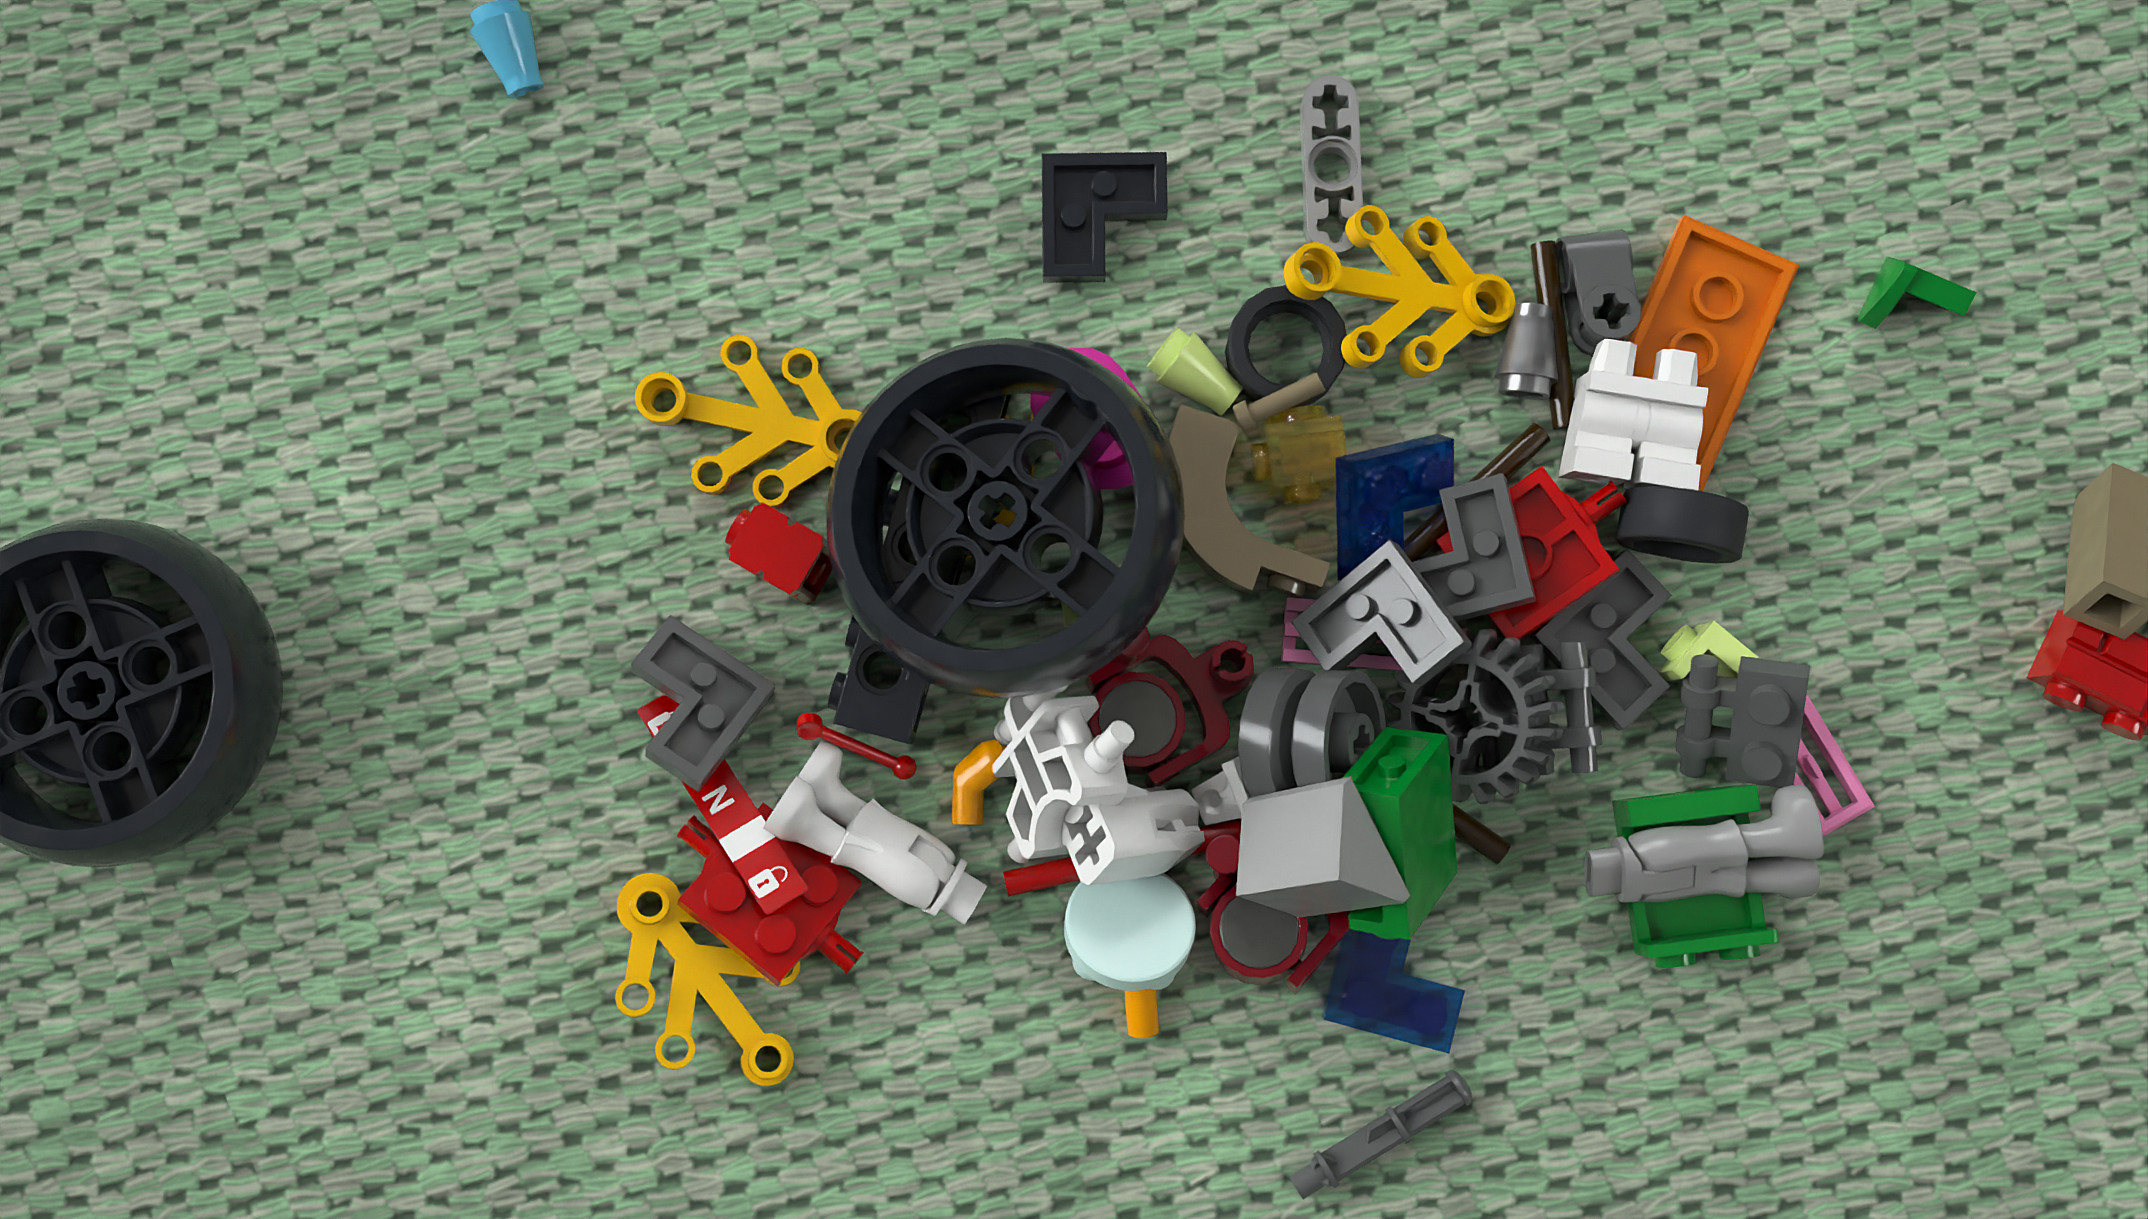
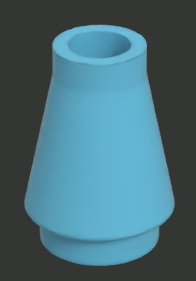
[470,0,544,98]

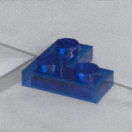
[1335,434,1454,581]
[1321,929,1465,1054]

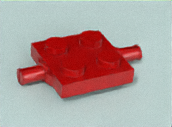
[1436,466,1627,640]
[677,802,864,987]

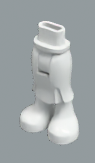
[763,739,987,924]

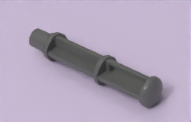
[1289,1070,1472,1199]

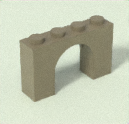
[2063,463,2148,640]

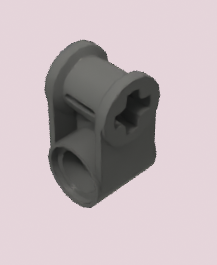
[1556,229,1641,357]

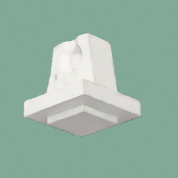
[1191,756,1250,825]

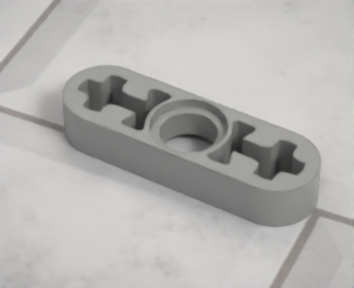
[1300,75,1364,258]

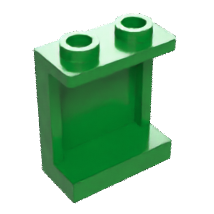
[1343,727,1458,940]
[1612,785,1779,968]

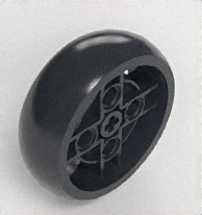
[826,338,1185,698]
[0,519,283,867]

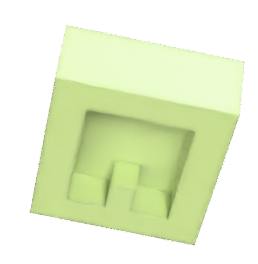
[1658,621,1759,681]

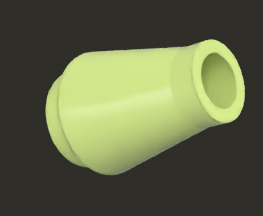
[1147,327,1243,416]

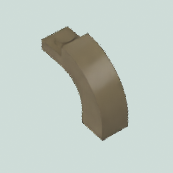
[1169,404,1330,599]

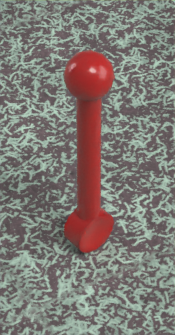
[796,713,917,780]

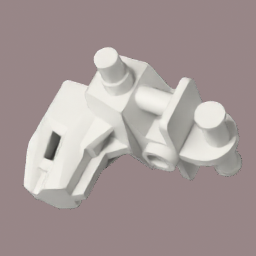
[992,685,1205,885]

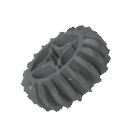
[1386,628,1564,804]

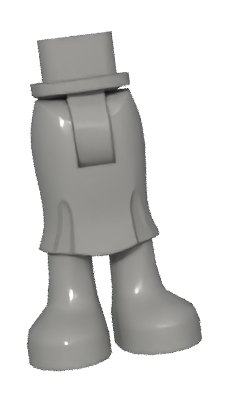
[1584,784,1824,902]

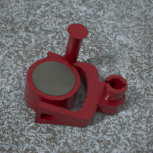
[1085,627,1254,788]
[1196,835,1351,995]

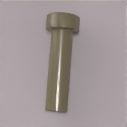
[1233,372,1326,434]

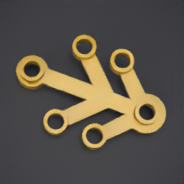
[1284,205,1516,378]
[635,334,862,508]
[615,873,800,1087]

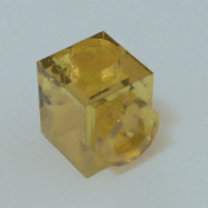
[1251,406,1350,505]

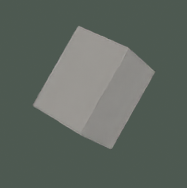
[1236,777,1410,917]

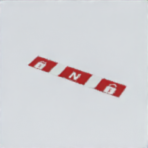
[637,695,808,914]

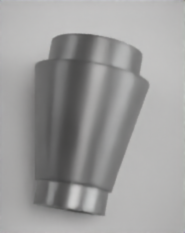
[1494,303,1558,399]

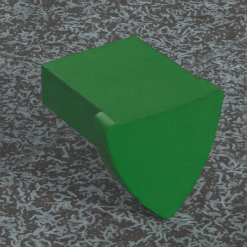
[1858,257,1977,329]

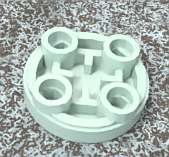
[1064,873,1196,991]

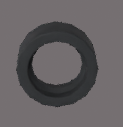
[1225,285,1347,411]
[1615,486,1749,564]

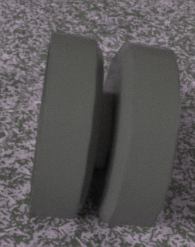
[1238,668,1386,797]

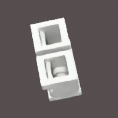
[1558,339,1709,491]

